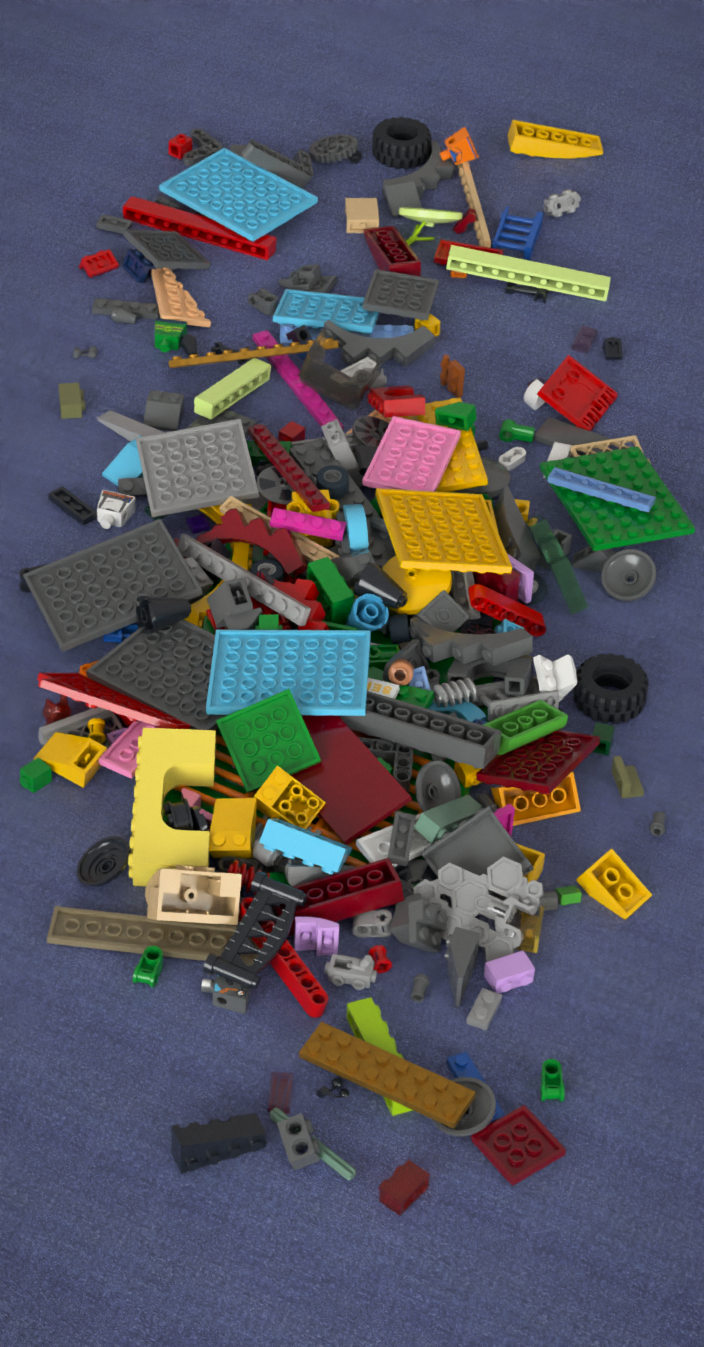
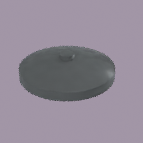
[455,456,511,497]

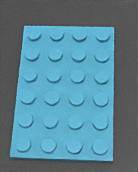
[273,289,380,334]

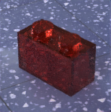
[379,1160,430,1216]

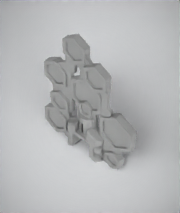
[413,857,544,962]

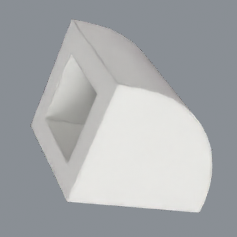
[524,379,546,410]

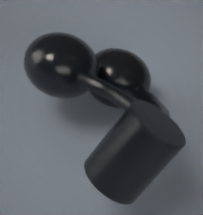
[317,1077,350,1098]

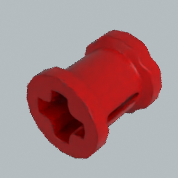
[368,945,392,974]

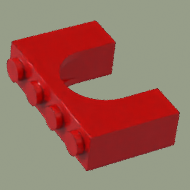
[367,385,425,418]

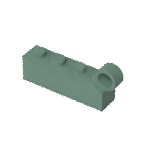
[414,795,482,843]

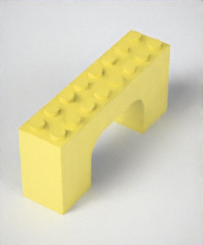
[128,728,216,886]

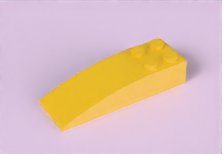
[507,120,603,158]

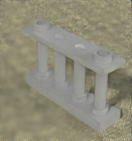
[469,676,559,721]

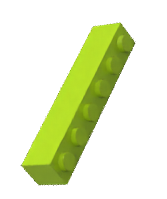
[346,997,412,1116]

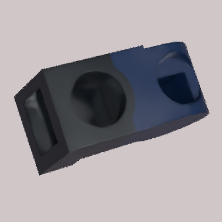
[286,325,316,360]

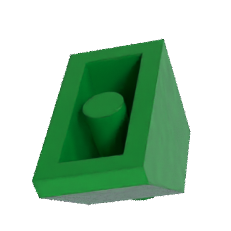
[435,402,476,431]

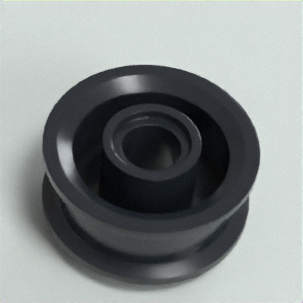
[163,798,194,831]

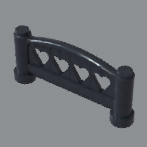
[203,871,308,989]

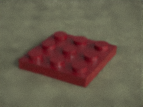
[471,1105,566,1186]

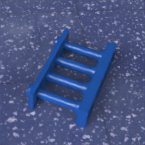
[491,206,543,261]

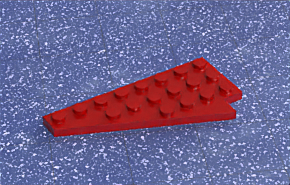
[37,672,191,729]

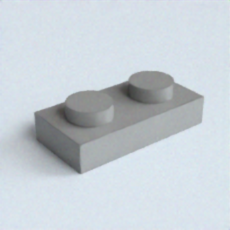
[466,988,502,1031]

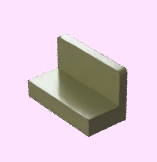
[611,756,644,799]

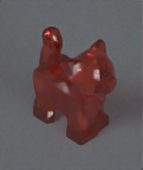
[43,694,71,726]

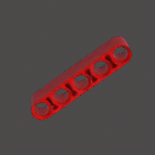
[468,584,546,637]

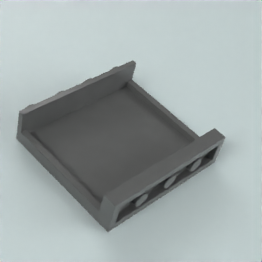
[422,806,534,897]

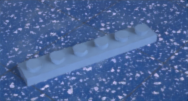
[547,467,656,512]

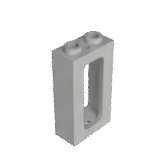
[321,419,364,488]

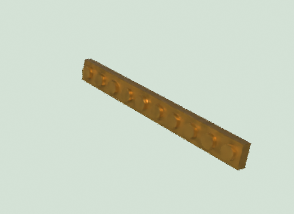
[169,338,338,368]

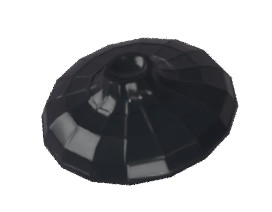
[76,836,130,887]

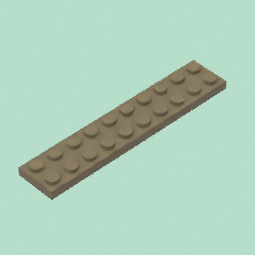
[47,906,259,966]

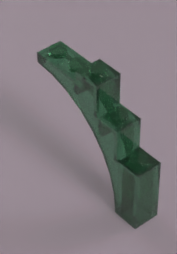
[525,514,589,615]

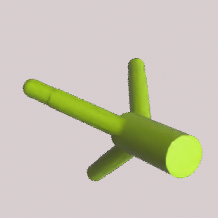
[406,222,434,246]

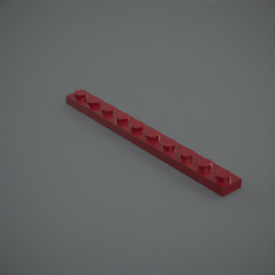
[248,424,330,512]

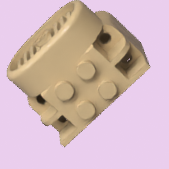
[145,865,242,925]

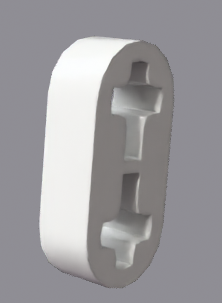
[498,447,526,471]

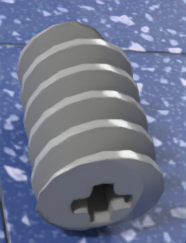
[433,678,477,708]

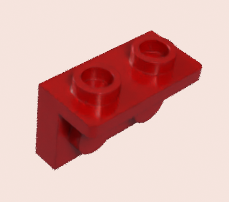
[79,249,119,278]

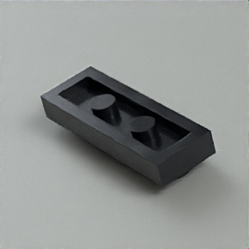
[48,486,97,526]

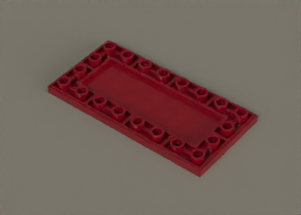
[291,715,412,845]

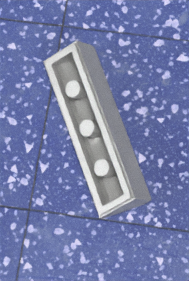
[451,570,480,620]

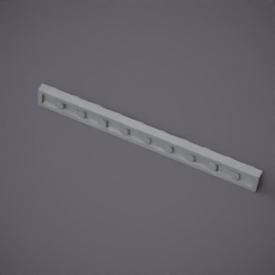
[177,534,311,626]

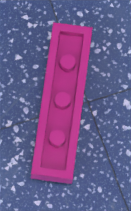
[270,508,346,541]

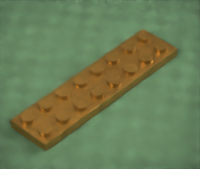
[299,1022,476,1129]

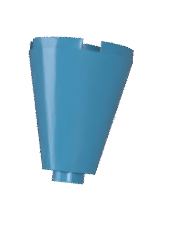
[345,594,389,632]

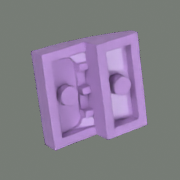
[294,917,339,956]

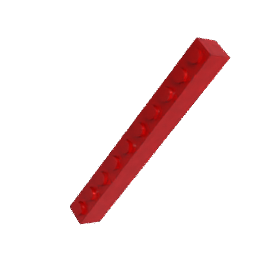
[123,196,276,261]

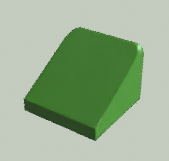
[555,885,582,905]

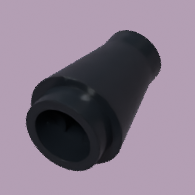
[180,335,198,357]

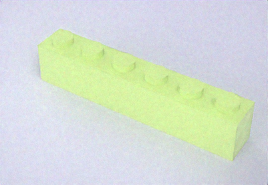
[194,358,271,419]

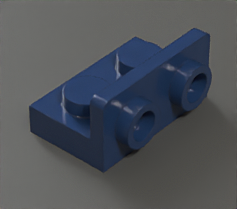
[122,248,157,283]

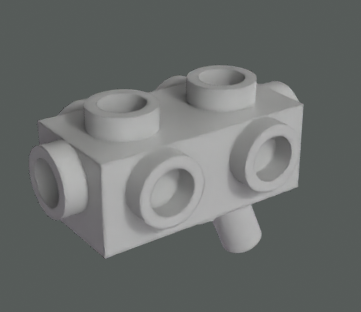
[543,189,581,217]
[324,954,377,990]

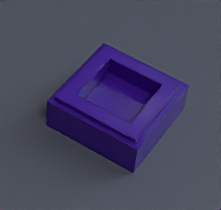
[186,514,210,534]

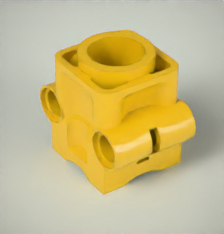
[286,490,339,547]

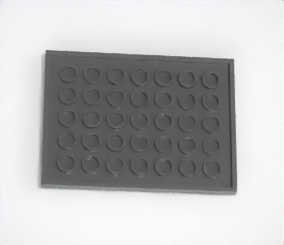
[23,519,203,652]
[86,620,227,730]

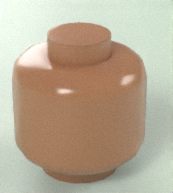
[388,659,414,686]

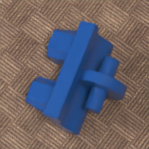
[103,623,138,644]

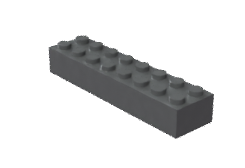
[339,691,501,769]

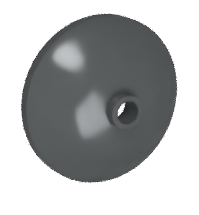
[601,549,657,601]
[415,761,461,812]
[432,1077,496,1136]

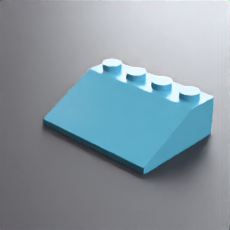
[259,818,352,875]

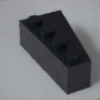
[171,1113,266,1174]

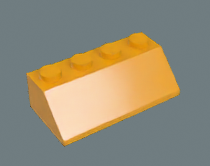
[491,772,581,826]

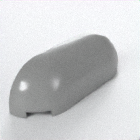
[285,859,356,887]

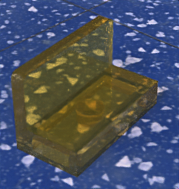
[516,906,545,953]

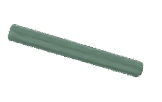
[269,1107,356,1180]

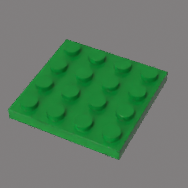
[216,689,321,794]

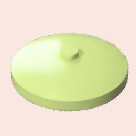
[399,207,463,227]

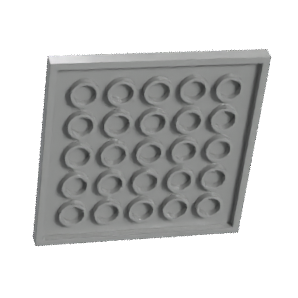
[136,419,259,517]

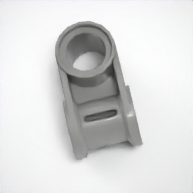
[353,910,392,938]

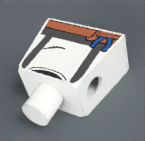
[97,490,135,529]

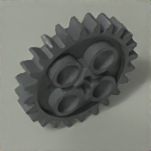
[308,133,359,163]

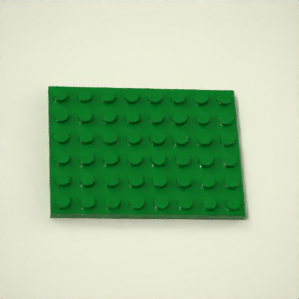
[540,446,695,551]

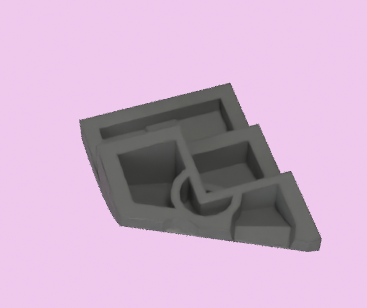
[278,264,338,293]

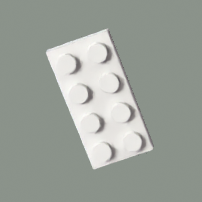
[356,814,440,867]

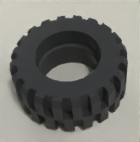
[372,117,431,169]
[573,653,649,724]

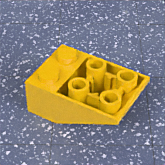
[33,732,107,788]
[253,766,326,829]

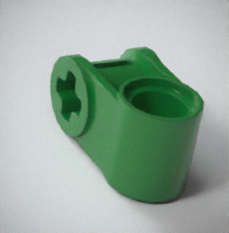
[133,946,163,988]
[540,1059,564,1102]

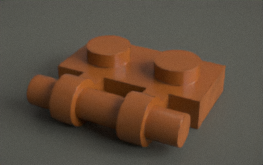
[439,354,465,398]

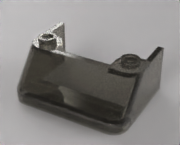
[299,328,382,410]

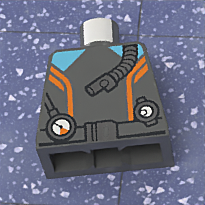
[201,975,251,1014]

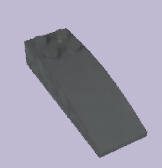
[493,486,541,571]

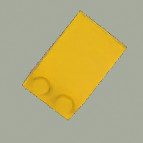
[209,798,257,858]
[576,848,652,920]

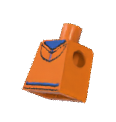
[439,127,479,165]

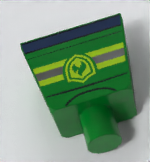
[155,318,187,353]

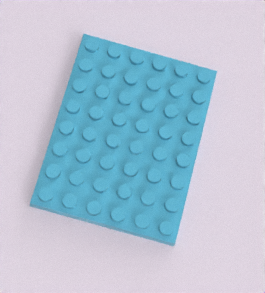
[159,148,318,241]
[206,630,371,716]

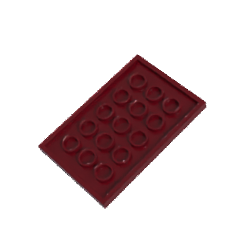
[476,730,600,794]

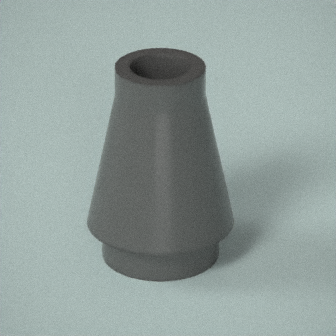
[111,306,137,324]

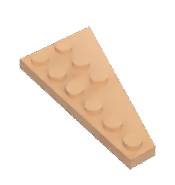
[150,268,211,328]

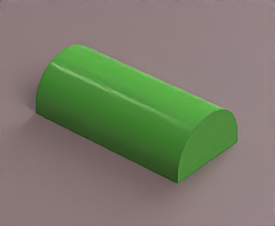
[483,700,568,755]

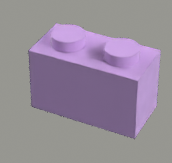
[484,950,535,993]

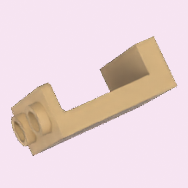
[345,198,379,233]

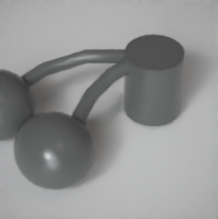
[73,346,97,359]

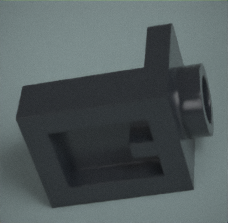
[602,337,623,360]

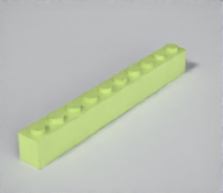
[446,245,611,301]

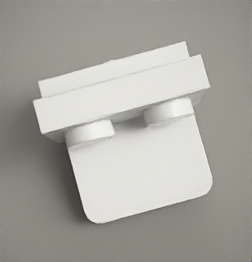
[533,655,578,702]

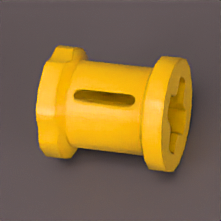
[87,718,106,744]

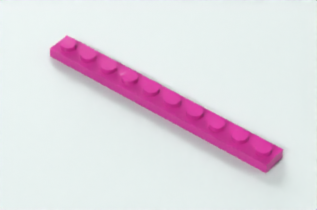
[252,330,343,430]

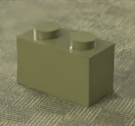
[58,383,85,419]

